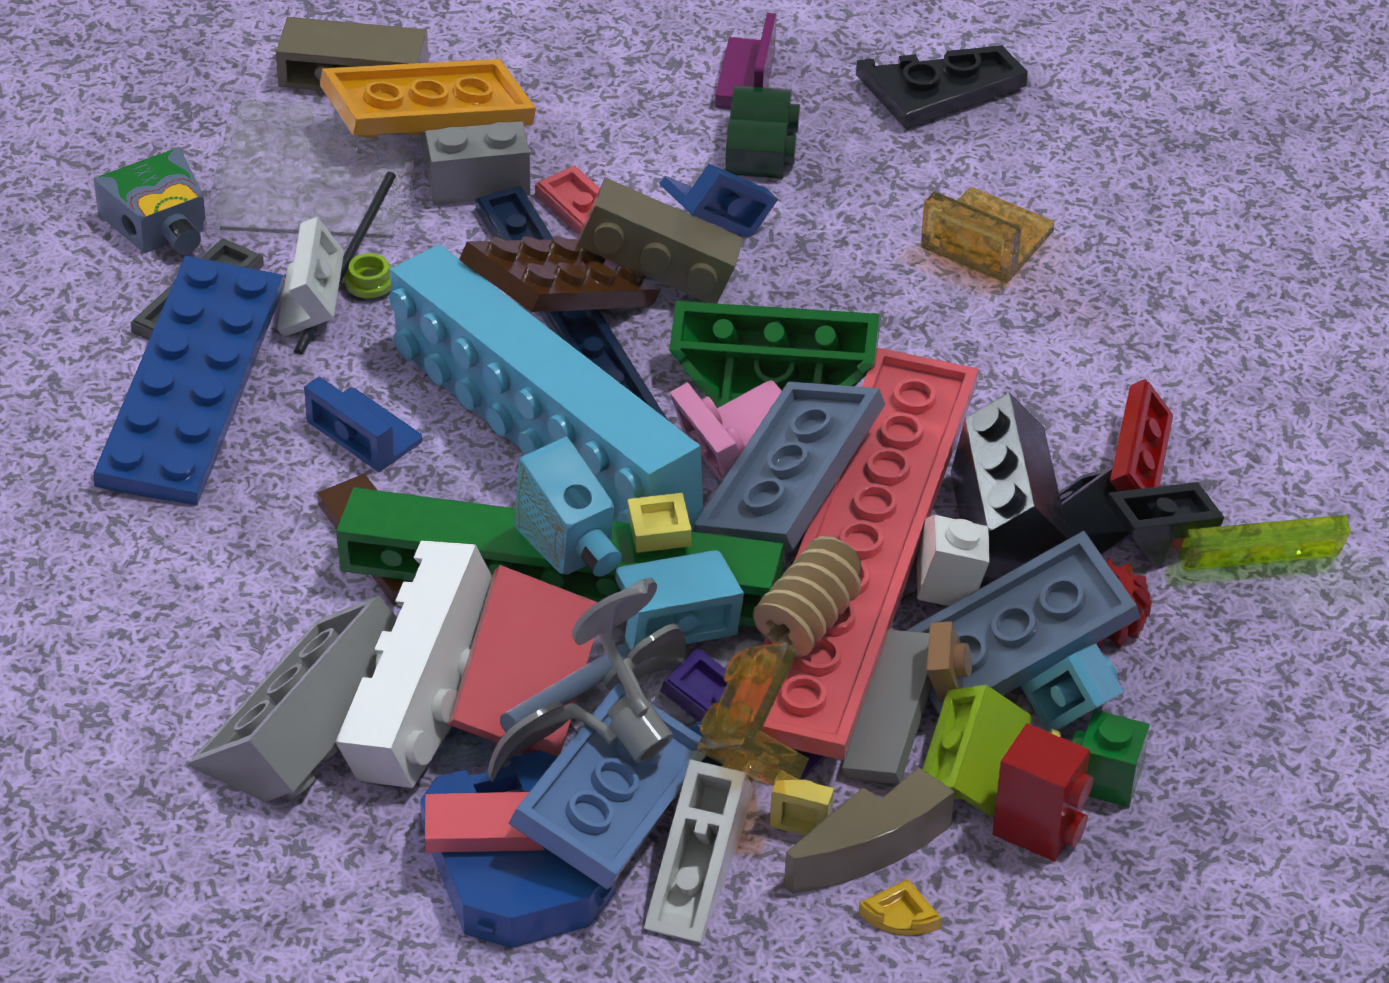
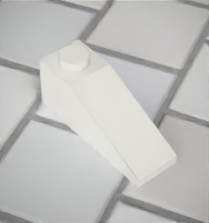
[643,760,754,944]

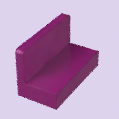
[715,12,777,109]

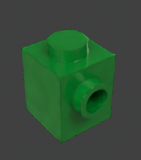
[1072,709,1150,807]

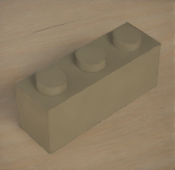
[276,17,429,91]
[577,177,743,303]

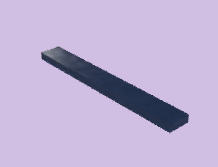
[475,187,668,420]

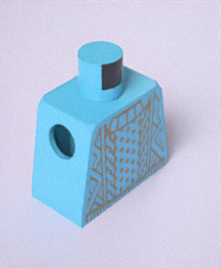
[514,436,622,577]

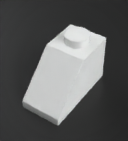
[917,515,989,606]

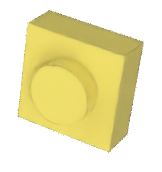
[628,493,692,553]
[770,775,834,835]

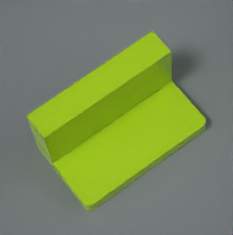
[922,685,1032,817]

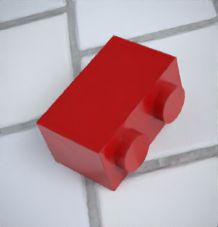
[992,723,1093,862]

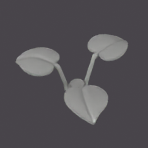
[487,578,686,783]

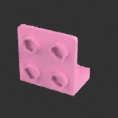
[670,380,782,482]

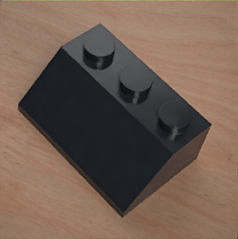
[950,392,1070,589]

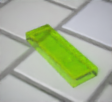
[1179,515,1351,571]

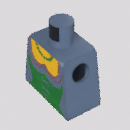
[94,147,207,255]

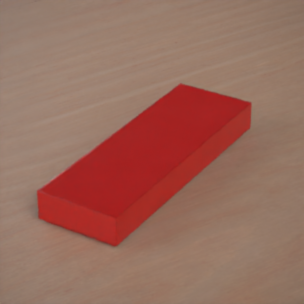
[1110,379,1173,491]

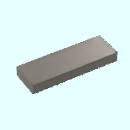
[842,630,932,784]

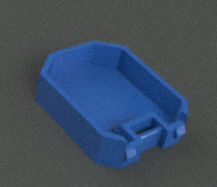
[420,750,616,948]

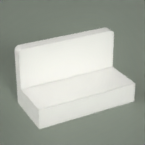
[277,217,344,336]

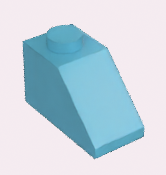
[1021,643,1124,732]

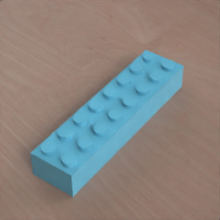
[389,244,703,532]

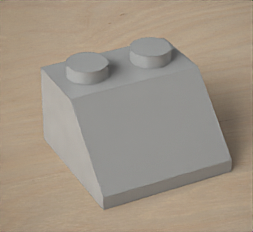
[421,121,530,205]

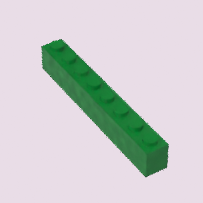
[336,487,783,627]

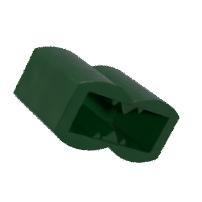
[725,85,800,178]

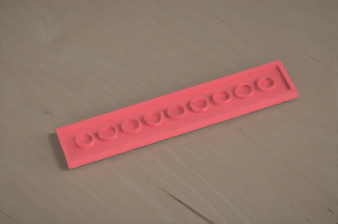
[733,347,978,761]

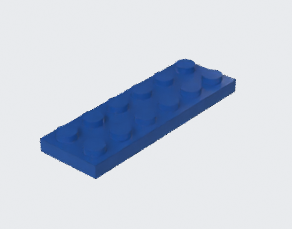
[94,255,283,505]

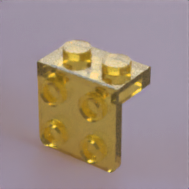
[696,642,809,785]

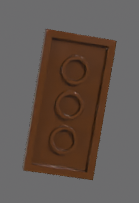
[459,236,661,312]

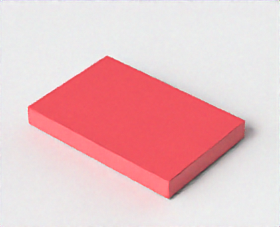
[448,565,598,756]

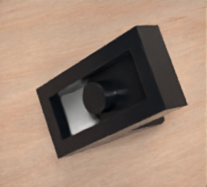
[1106,482,1225,569]

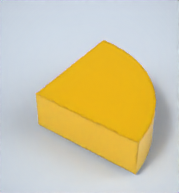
[858,879,942,935]

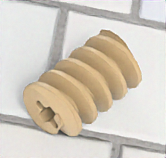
[753,536,862,657]

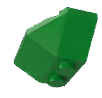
[669,301,881,408]

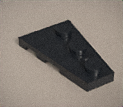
[856,45,1028,128]

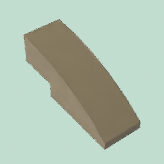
[784,767,955,894]

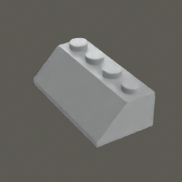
[188,595,397,802]

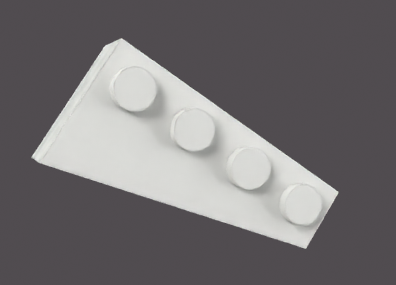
[335,541,492,788]

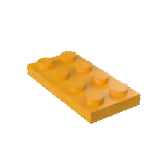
[320,59,536,138]

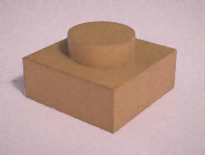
[926,621,972,701]

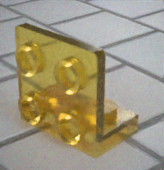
[921,187,1054,284]

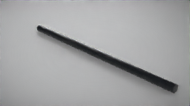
[294,171,396,354]

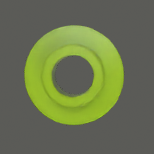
[344,253,392,298]

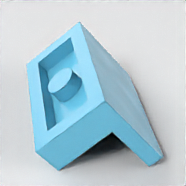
[615,550,744,650]

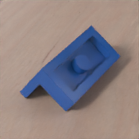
[659,164,779,238]
[304,376,423,472]

